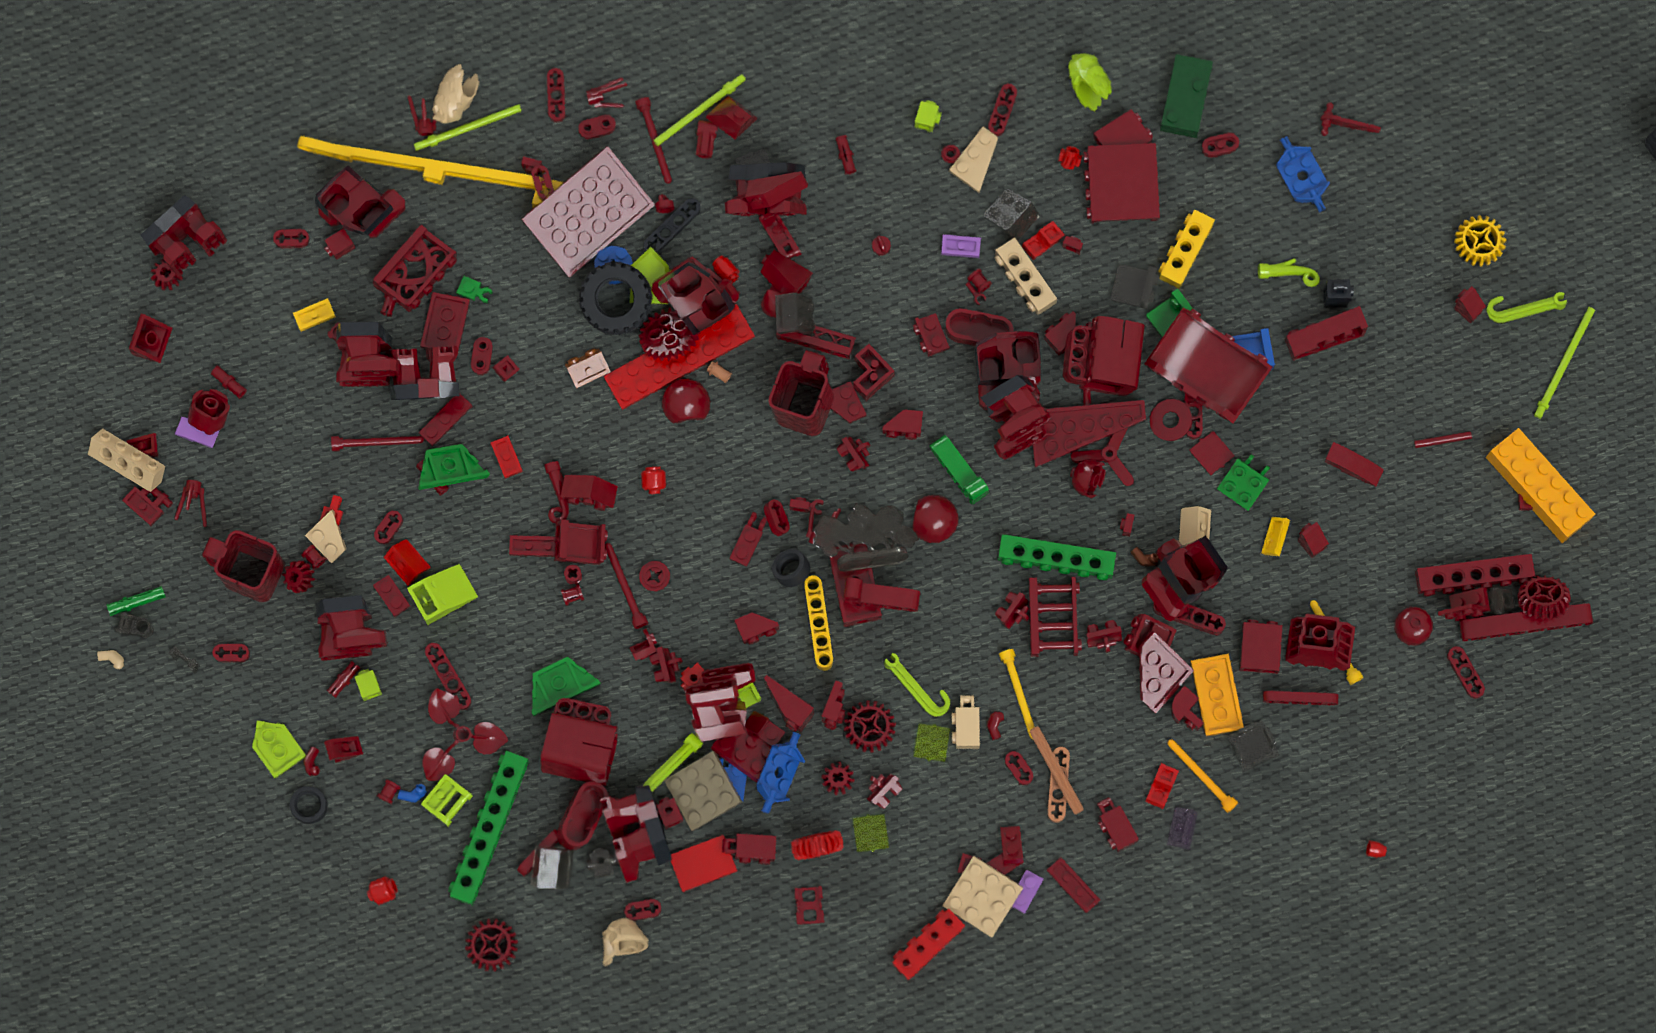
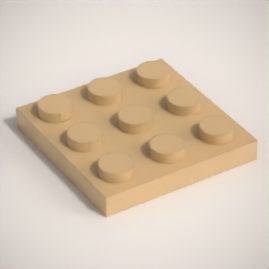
[943,856,1024,937]

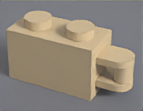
[952,695,980,749]

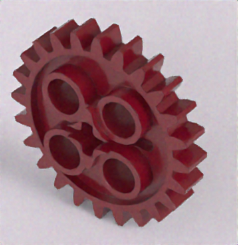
[639,308,701,361]

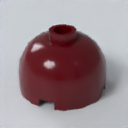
[1070,459,1106,499]
[1394,607,1433,646]

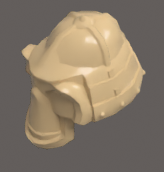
[602,918,648,966]

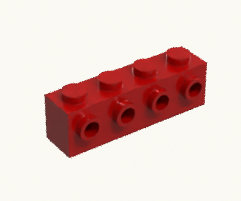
[892,909,965,981]

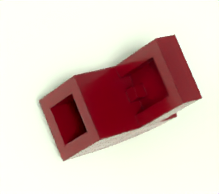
[1171,686,1204,731]

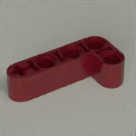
[843,578,921,612]
[1153,603,1226,635]

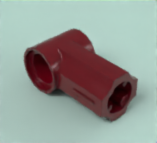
[696,120,718,159]

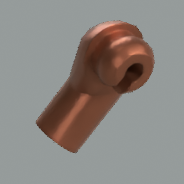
[1130,547,1159,566]

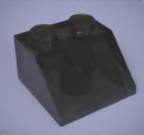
[531,846,574,890]

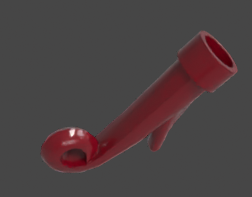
[544,461,569,524]

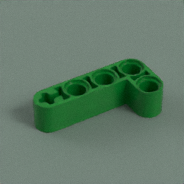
[929,435,989,505]

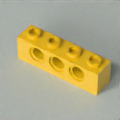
[1158,210,1215,289]

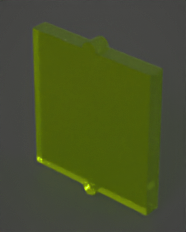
[914,724,950,762]
[853,814,889,852]

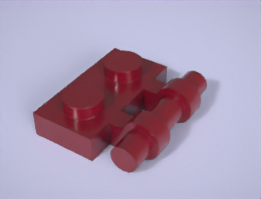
[122,487,173,526]

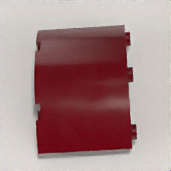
[1144,308,1272,424]

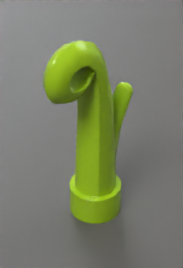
[1258,258,1320,287]

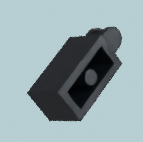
[1323,279,1354,308]

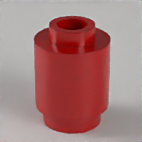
[712,256,740,283]

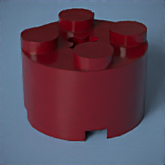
[188,389,230,435]

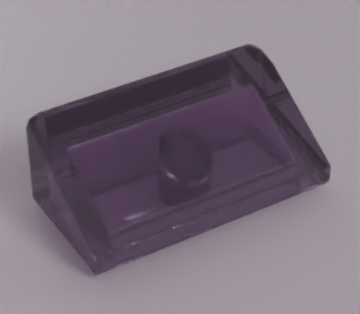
[1167,807,1198,850]

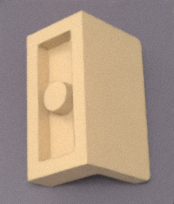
[1179,506,1211,545]

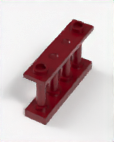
[1029,577,1082,657]

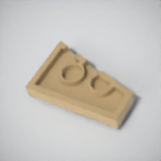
[949,127,998,193]

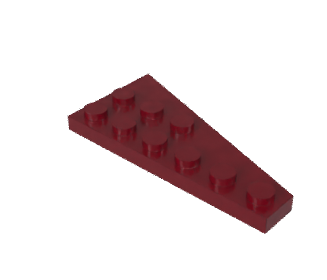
[1033,400,1146,468]

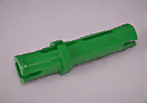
[106,586,166,616]

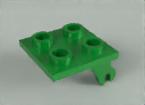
[1217,454,1270,511]

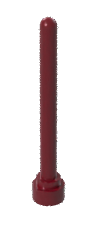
[635,97,672,184]
[331,436,424,451]
[605,543,649,629]

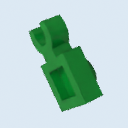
[456,276,492,303]

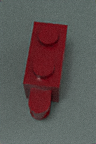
[1097,797,1139,853]
[722,834,776,865]

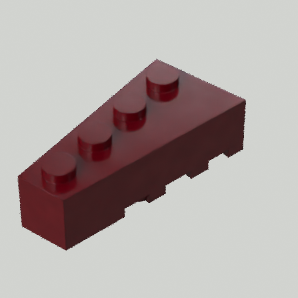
[1285,306,1368,361]

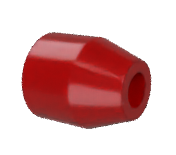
[1366,841,1387,858]

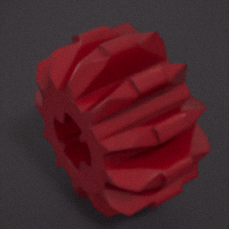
[151,259,183,291]
[282,561,316,593]
[822,762,855,796]

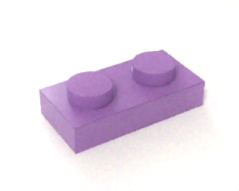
[941,235,981,258]
[1012,870,1043,914]

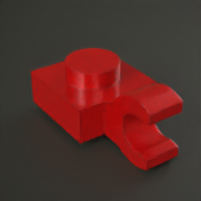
[320,495,344,526]

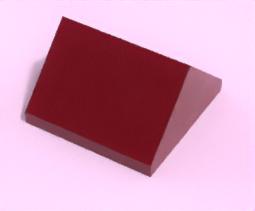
[129,313,172,363]

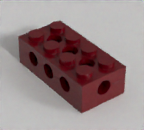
[828,541,882,627]

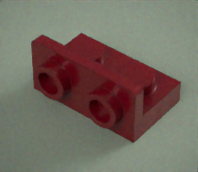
[912,313,949,357]

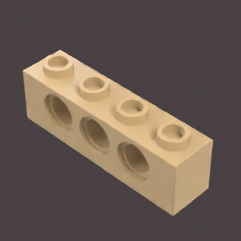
[994,238,1057,316]
[88,429,165,492]

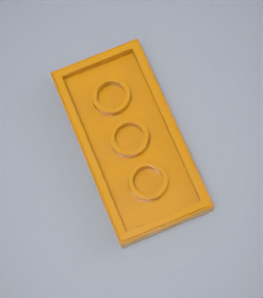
[1190,654,1244,736]

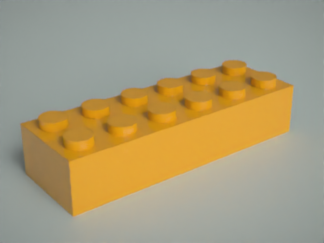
[1486,428,1595,543]

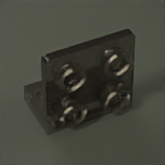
[775,293,815,336]

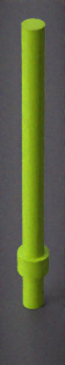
[653,74,746,146]
[414,104,522,151]

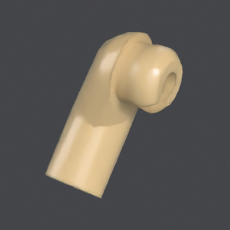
[98,650,124,669]

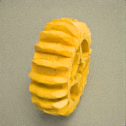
[1454,215,1506,266]

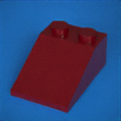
[764,675,814,733]

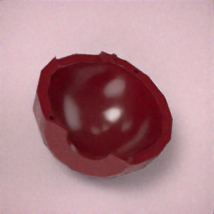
[662,379,711,424]
[913,495,959,543]

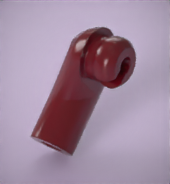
[987,711,1004,741]
[304,747,320,776]

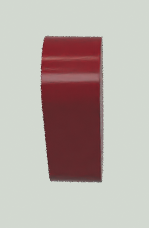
[945,309,1014,346]
[557,781,608,850]

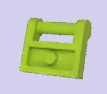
[421,774,473,826]

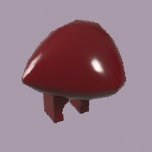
[761,285,794,318]

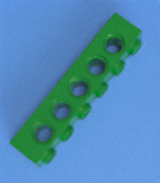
[998,534,1116,580]

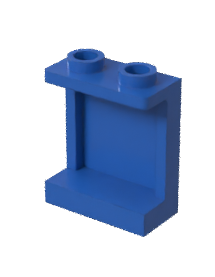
[1232,328,1275,369]

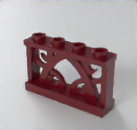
[373,225,457,312]

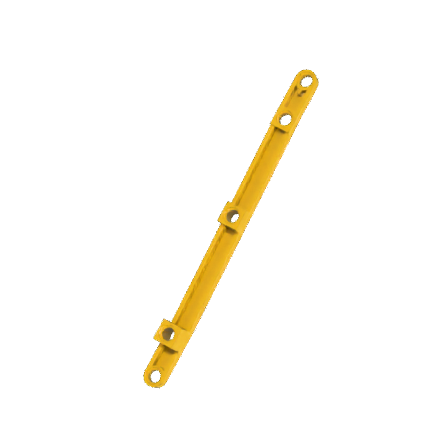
[297,136,563,208]

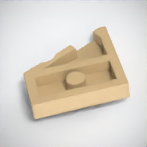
[305,509,346,563]

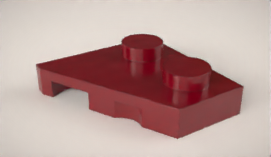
[817,381,867,424]

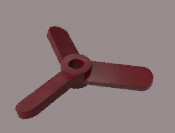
[1071,428,1134,486]

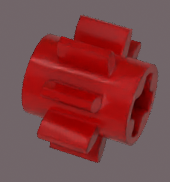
[1058,146,1082,170]

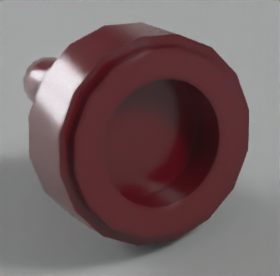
[655,194,675,214]
[872,236,891,256]

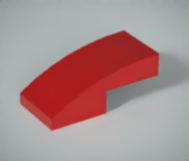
[1022,221,1065,260]
[1145,763,1179,809]

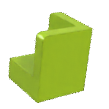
[738,683,761,708]

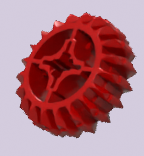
[791,830,844,860]

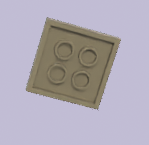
[664,751,742,831]

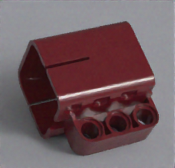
[1063,316,1145,396]
[768,350,834,436]
[202,530,285,602]
[541,698,618,786]

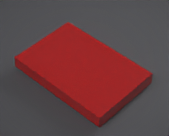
[671,835,737,892]

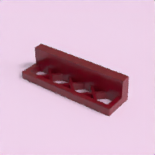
[776,316,856,359]

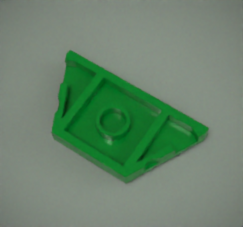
[418,444,490,490]
[532,657,601,716]

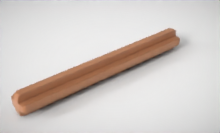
[1030,726,1083,814]

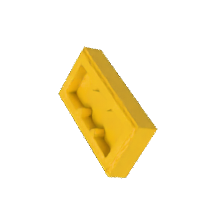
[1261,517,1290,556]

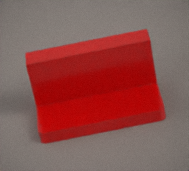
[383,539,430,586]

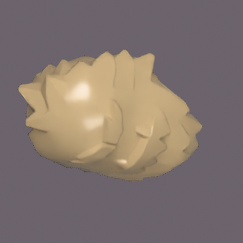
[432,64,479,124]

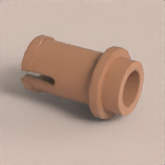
[707,362,732,383]

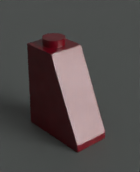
[761,250,813,303]

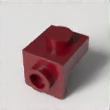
[629,629,657,661]

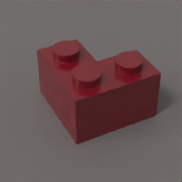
[853,344,895,401]
[560,475,618,511]

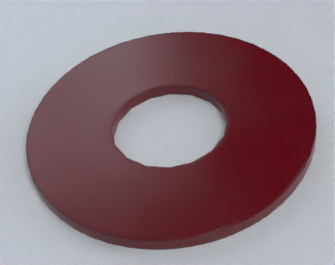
[1150,399,1192,441]

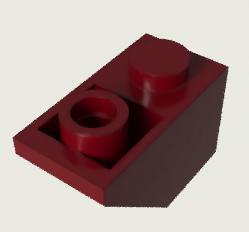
[1454,286,1486,324]
[1044,311,1076,356]
[883,409,923,440]
[1298,522,1329,558]
[734,613,779,645]

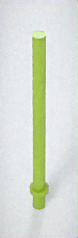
[1534,307,1595,419]

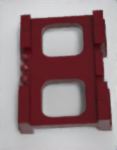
[795,886,824,925]

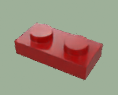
[491,436,523,479]

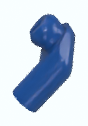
[398,784,426,803]

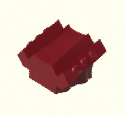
[1285,614,1355,671]

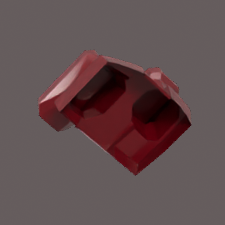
[685,663,756,741]

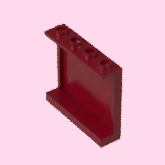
[1084,143,1160,224]

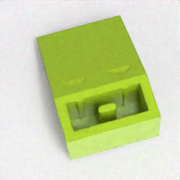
[407,564,478,625]

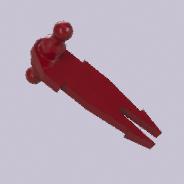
[1320,102,1381,136]

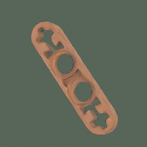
[1048,747,1070,823]

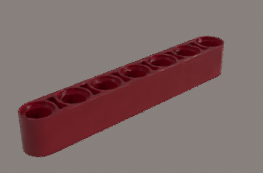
[1459,603,1593,641]

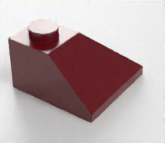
[706,95,758,140]

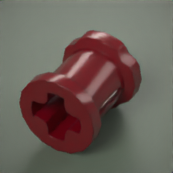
[967,269,992,293]
[301,544,327,570]
[564,565,582,585]
[561,584,584,606]
[377,779,401,805]

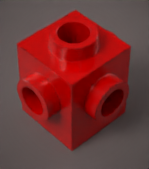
[680,663,705,690]

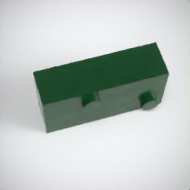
[1160,54,1213,138]

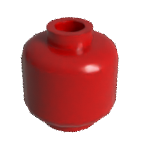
[641,466,666,494]
[367,876,398,905]

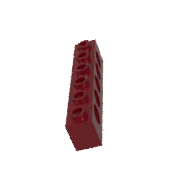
[1415,554,1535,597]

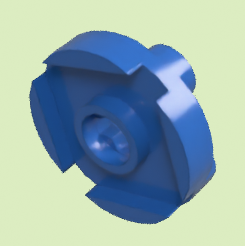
[594,246,632,284]

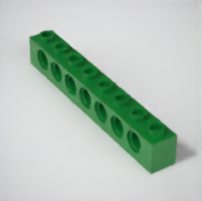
[448,751,529,906]

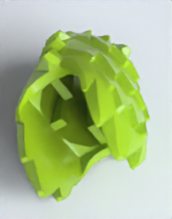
[1069,53,1112,111]

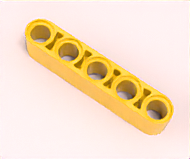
[805,576,833,671]

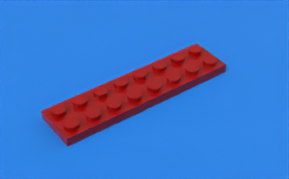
[603,304,755,410]

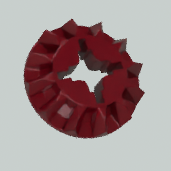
[639,561,670,592]

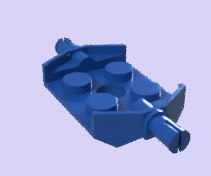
[1276,136,1330,212]
[757,732,805,814]

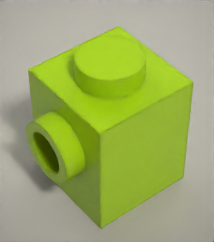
[915,101,942,132]

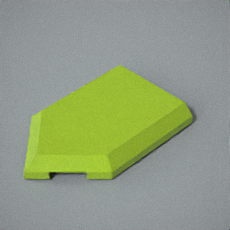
[630,247,669,304]
[252,720,306,778]

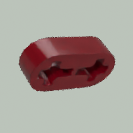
[532,165,554,200]
[273,229,310,248]
[764,499,790,536]
[374,511,403,544]
[212,644,250,662]
[1005,751,1033,785]
[625,899,662,921]

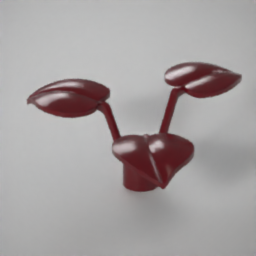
[422,688,508,781]

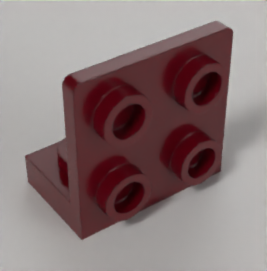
[1438,587,1490,621]

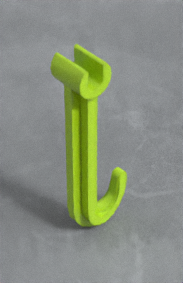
[1487,292,1567,323]
[884,653,950,717]
[643,733,703,792]

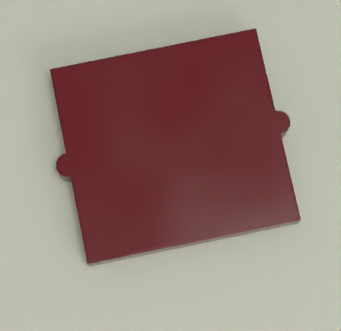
[1189,431,1235,476]

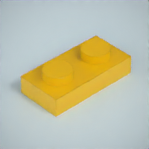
[293,298,336,332]

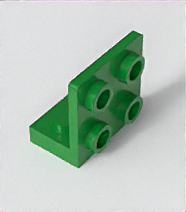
[1146,288,1193,337]

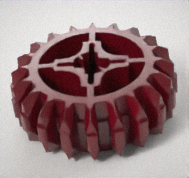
[1518,575,1571,621]
[844,701,896,753]
[465,919,518,972]

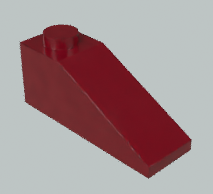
[745,171,808,210]

